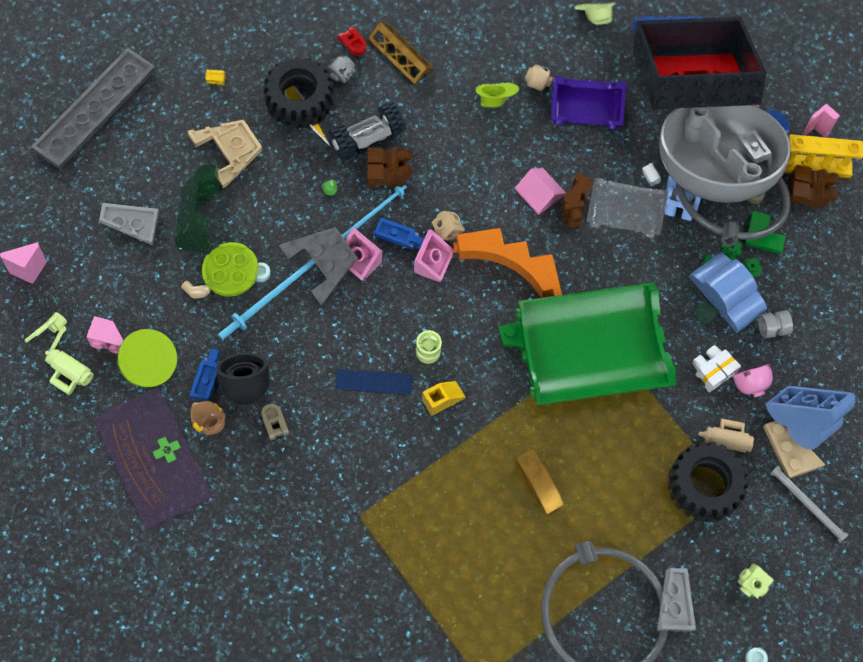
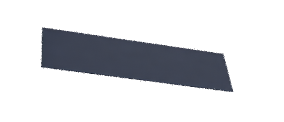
[336,369,413,394]

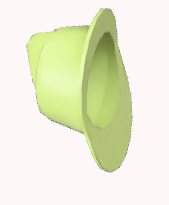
[574,3,616,25]

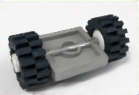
[328,101,406,160]

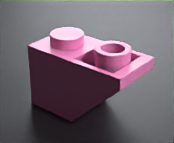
[87,316,123,354]

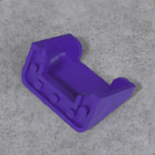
[550,76,627,130]

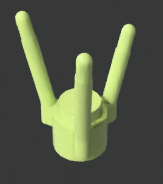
[25,312,67,362]

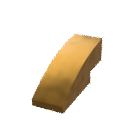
[515,449,564,515]

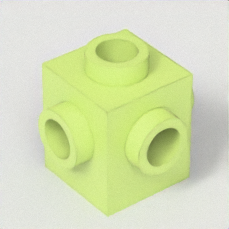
[737,564,774,599]

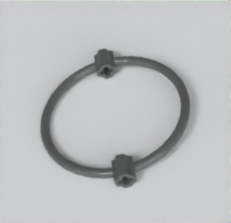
[676,177,791,247]
[541,541,669,662]

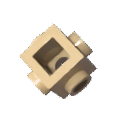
[432,211,465,241]

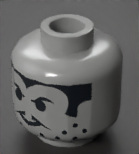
[329,56,355,83]

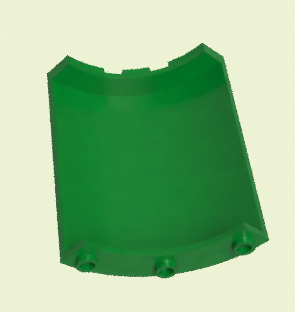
[515,282,676,405]

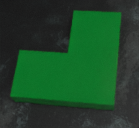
[745,211,786,255]

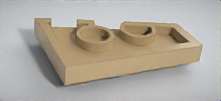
[763,421,825,479]

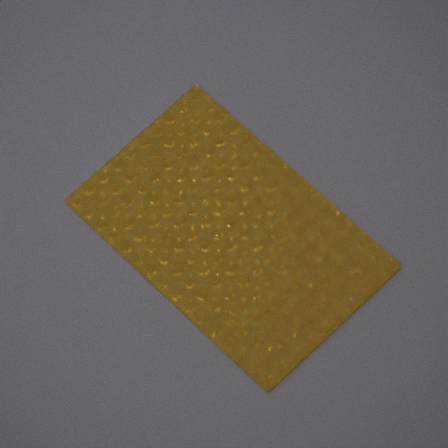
[360,389,725,662]

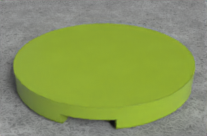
[202,242,259,297]
[117,329,177,388]

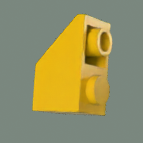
[422,381,466,416]

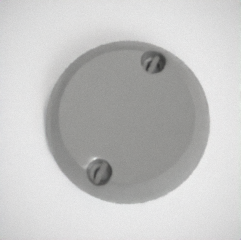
[659,105,791,203]

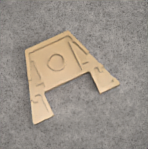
[187,120,262,188]

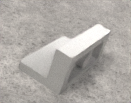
[738,130,772,169]

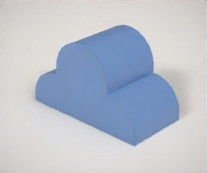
[689,253,767,333]
[766,386,855,449]

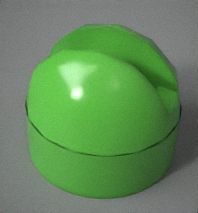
[322,180,337,196]

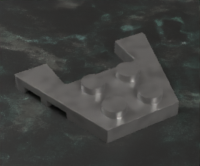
[279,227,358,306]

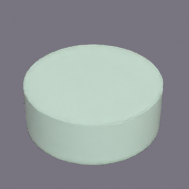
[256,263,270,282]
[745,648,768,662]

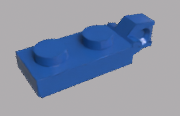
[374,218,425,249]
[189,348,220,401]

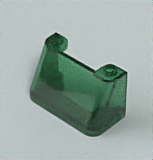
[174,164,221,252]

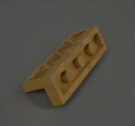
[368,22,435,84]

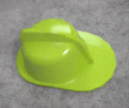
[476,83,519,108]

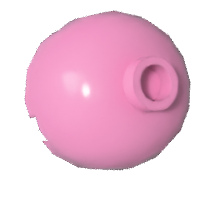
[733,364,773,397]

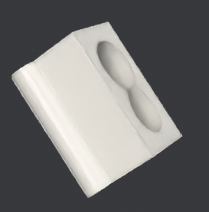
[642,163,661,187]

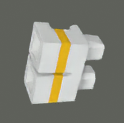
[692,345,741,393]

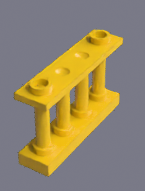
[784,134,863,178]

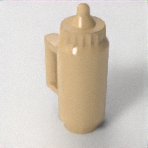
[698,418,754,453]

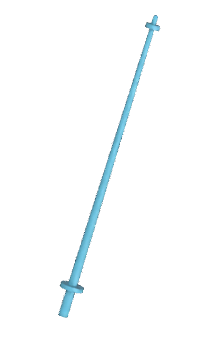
[218,185,406,340]

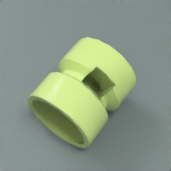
[416,330,442,364]

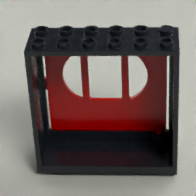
[633,17,767,109]

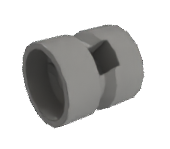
[758,310,793,339]

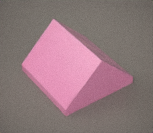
[515,168,566,215]
[345,228,382,281]
[414,229,454,282]
[0,242,47,284]

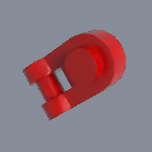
[337,27,366,56]

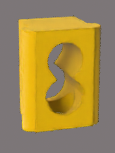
[206,70,226,85]

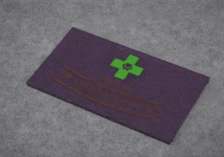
[93,387,213,530]

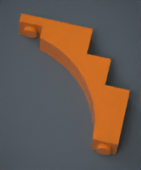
[453,228,562,298]

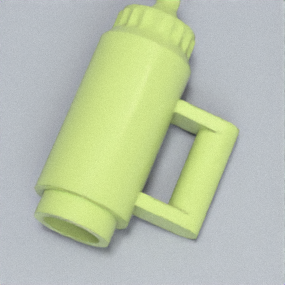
[45,349,93,395]

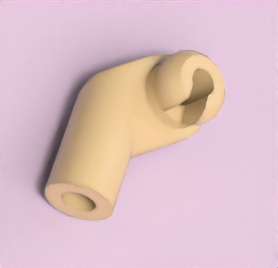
[181,281,210,299]

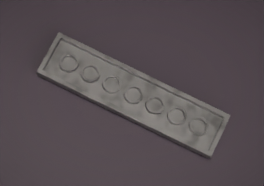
[31,48,156,169]

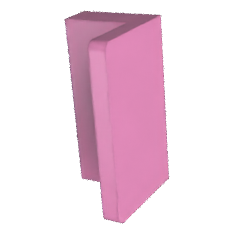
[803,104,840,138]

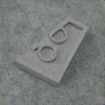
[99,203,159,245]
[657,568,696,632]

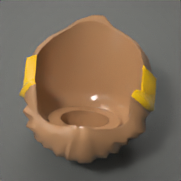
[191,401,226,435]

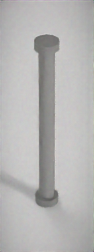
[770,465,849,543]

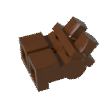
[367,147,412,188]
[789,165,840,208]
[561,173,594,230]

